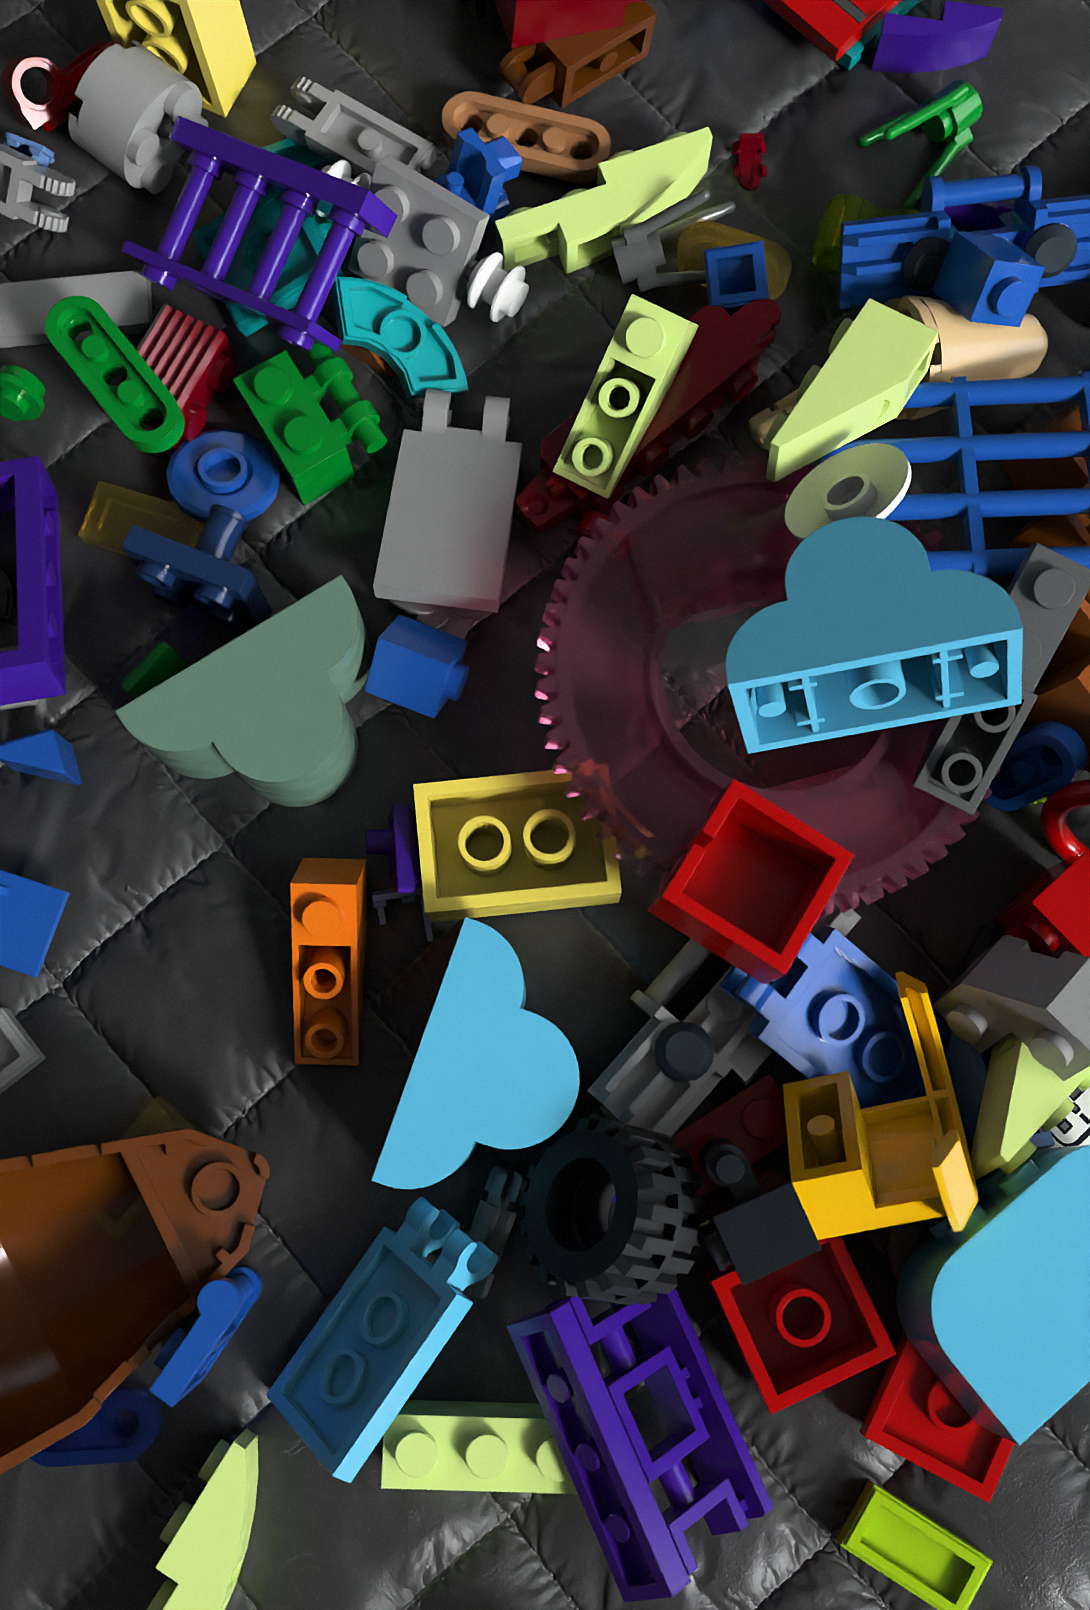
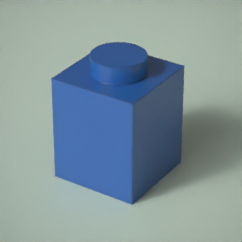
[932,231,1045,327]
[365,615,470,718]

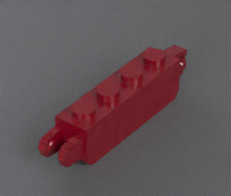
[514,298,782,535]

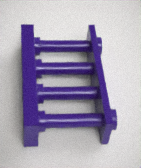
[121,116,397,352]

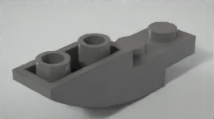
[912,543,1090,815]

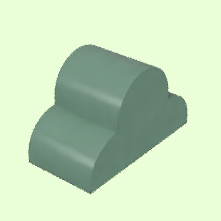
[116,575,372,807]

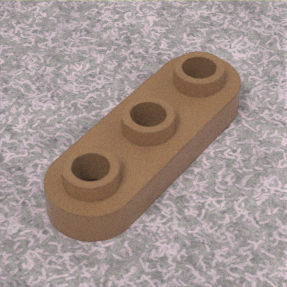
[441,91,611,184]

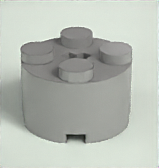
[68,40,208,194]

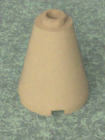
[884,295,1048,420]

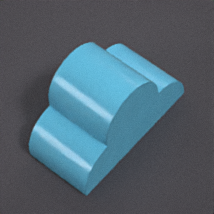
[726,516,1023,754]
[371,917,579,1189]

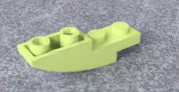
[495,127,713,274]
[147,1428,259,1610]

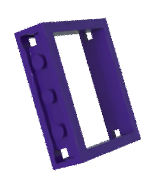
[0,456,66,706]

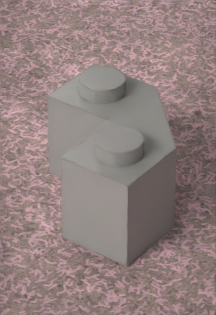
[932,935,1090,1082]

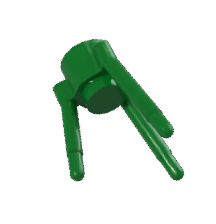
[858,79,982,212]

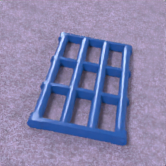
[817,371,1090,577]

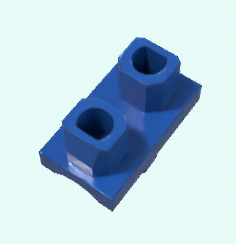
[432,127,523,248]

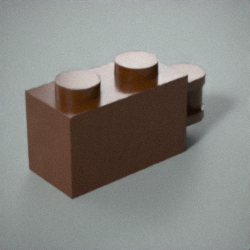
[498,1,657,109]

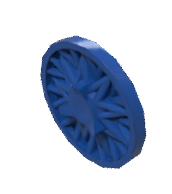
[166,428,281,523]

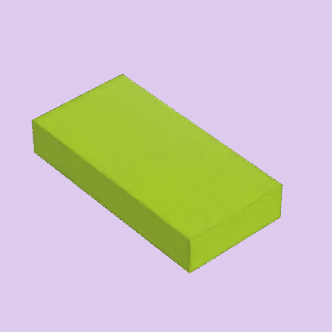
[836,1479,993,1610]

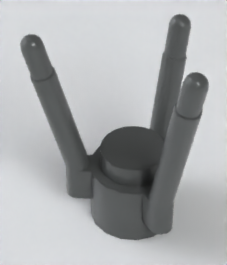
[609,189,735,293]

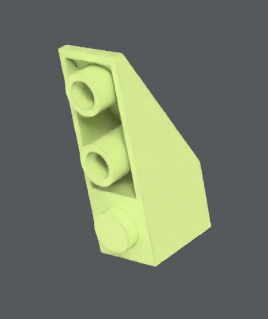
[553,294,699,499]
[763,298,939,482]
[970,1032,1090,1180]

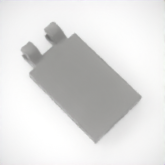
[373,389,523,613]

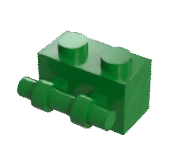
[233,343,387,506]

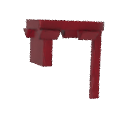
[732,133,767,191]

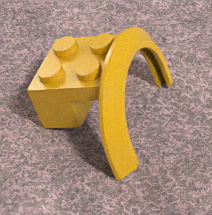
[783,971,979,1240]

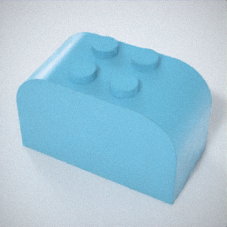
[896,1145,1090,1445]

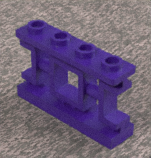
[507,1288,773,1603]

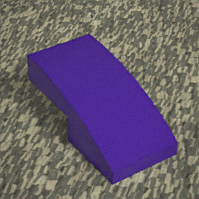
[871,0,1003,73]

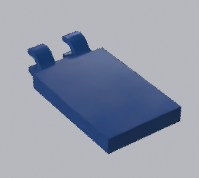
[719,924,951,1109]

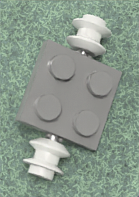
[316,155,529,327]

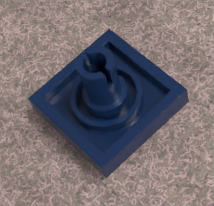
[121,504,273,632]

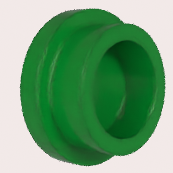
[0,365,45,421]

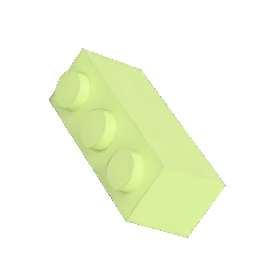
[381,1400,578,1494]

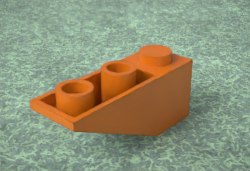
[290,858,367,1066]

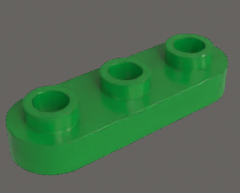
[45,296,185,453]

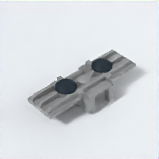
[587,893,862,1138]

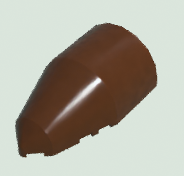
[0,1127,270,1475]

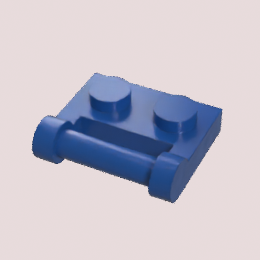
[149,1265,263,1407]

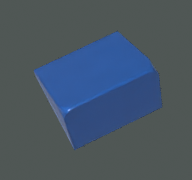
[703,241,769,316]
[0,728,82,785]

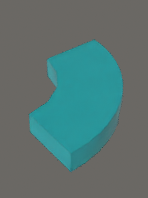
[331,277,469,399]

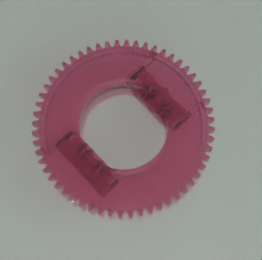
[534,453,1001,919]

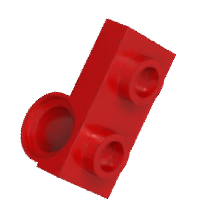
[1,41,115,132]

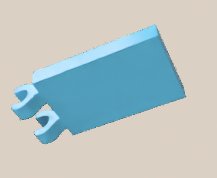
[266,1196,499,1483]

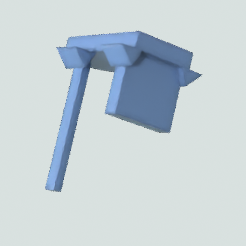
[3,132,56,167]
[372,884,434,942]

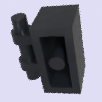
[697,1136,822,1286]

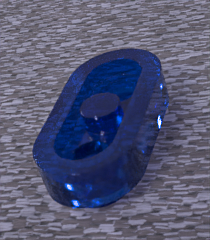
[30,1386,162,1467]

